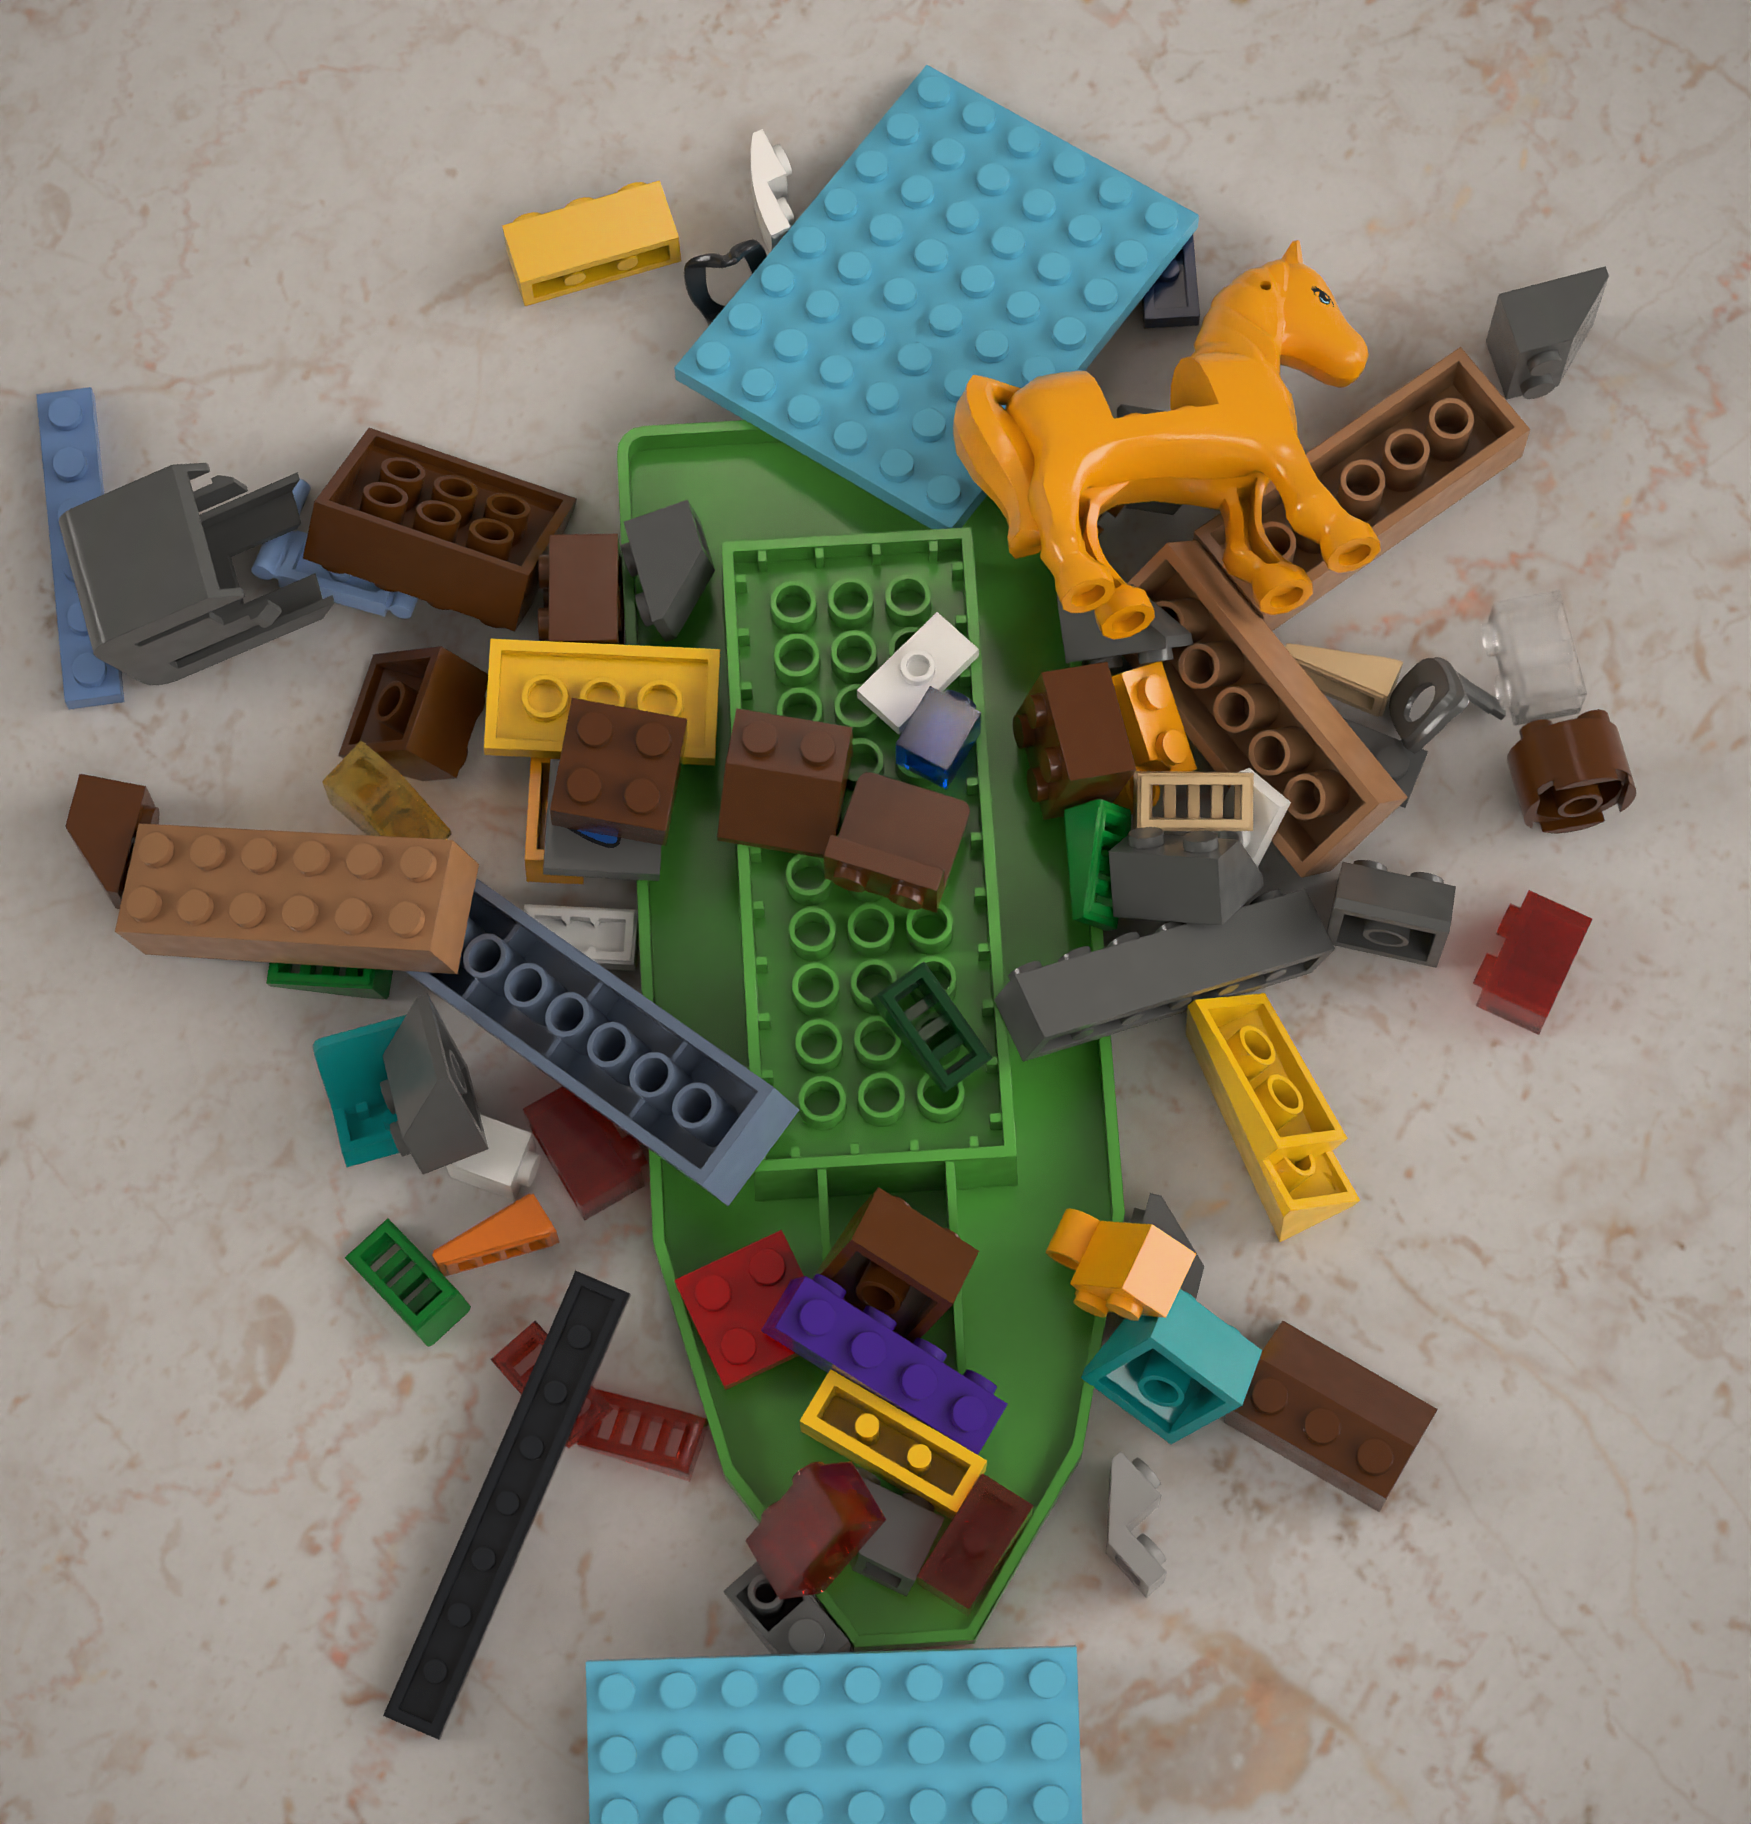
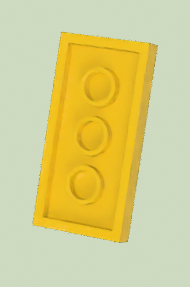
[484,639,720,766]

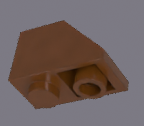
[65,774,160,909]

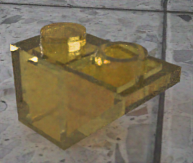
[322,741,452,839]

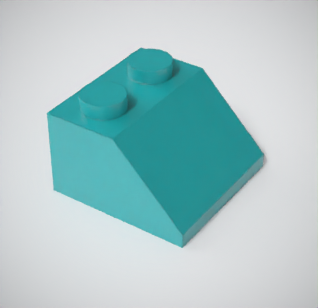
[1081,1289,1262,1444]

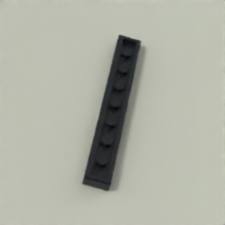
[383,1270,631,1740]

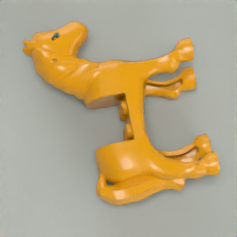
[953,240,1380,640]

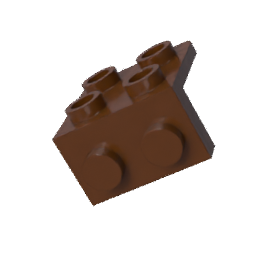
[824,772,970,913]

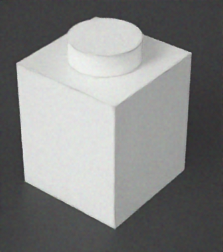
[446,1114,541,1201]

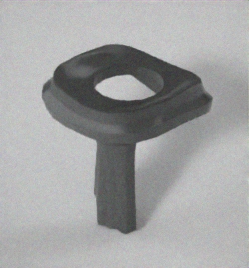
[1389,657,1506,754]

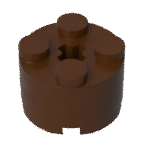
[1507,709,1637,834]

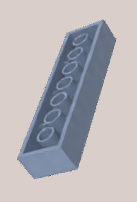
[404,878,799,1206]

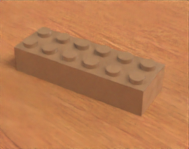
[1193,347,1531,631]
[1122,540,1408,878]
[115,823,479,974]

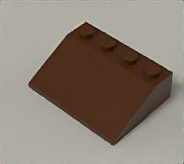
[303,428,577,632]

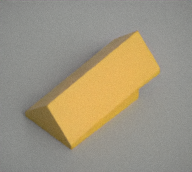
[1186,993,1360,1242]

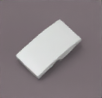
[751,129,796,253]

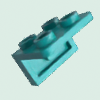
[313,1015,406,1167]

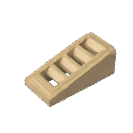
[1285,643,1403,717]
[1133,771,1254,831]

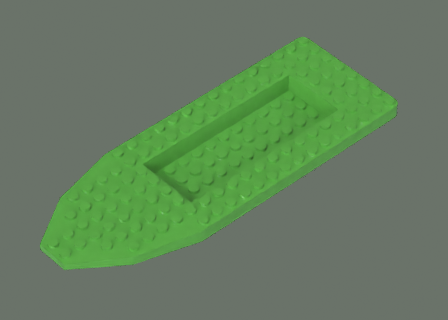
[617,420,1125,1651]

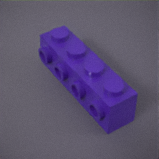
[761,1274,1008,1455]

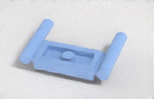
[251,479,418,619]

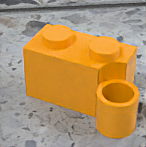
[1111,661,1197,815]
[1046,1208,1196,1321]

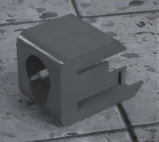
[59,463,335,685]

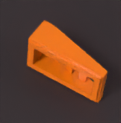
[432,1193,559,1276]

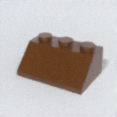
[1224,1321,1438,1512]

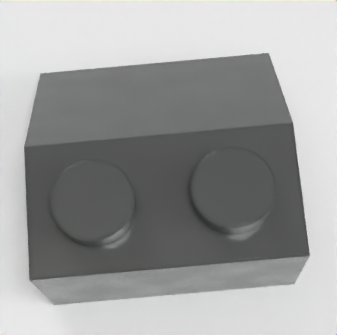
[1486,266,1609,400]
[1109,827,1263,925]
[1327,860,1456,968]
[380,993,489,1175]

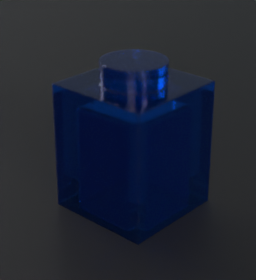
[896,686,981,790]

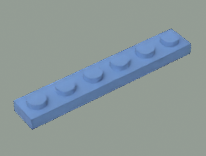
[36,387,125,710]

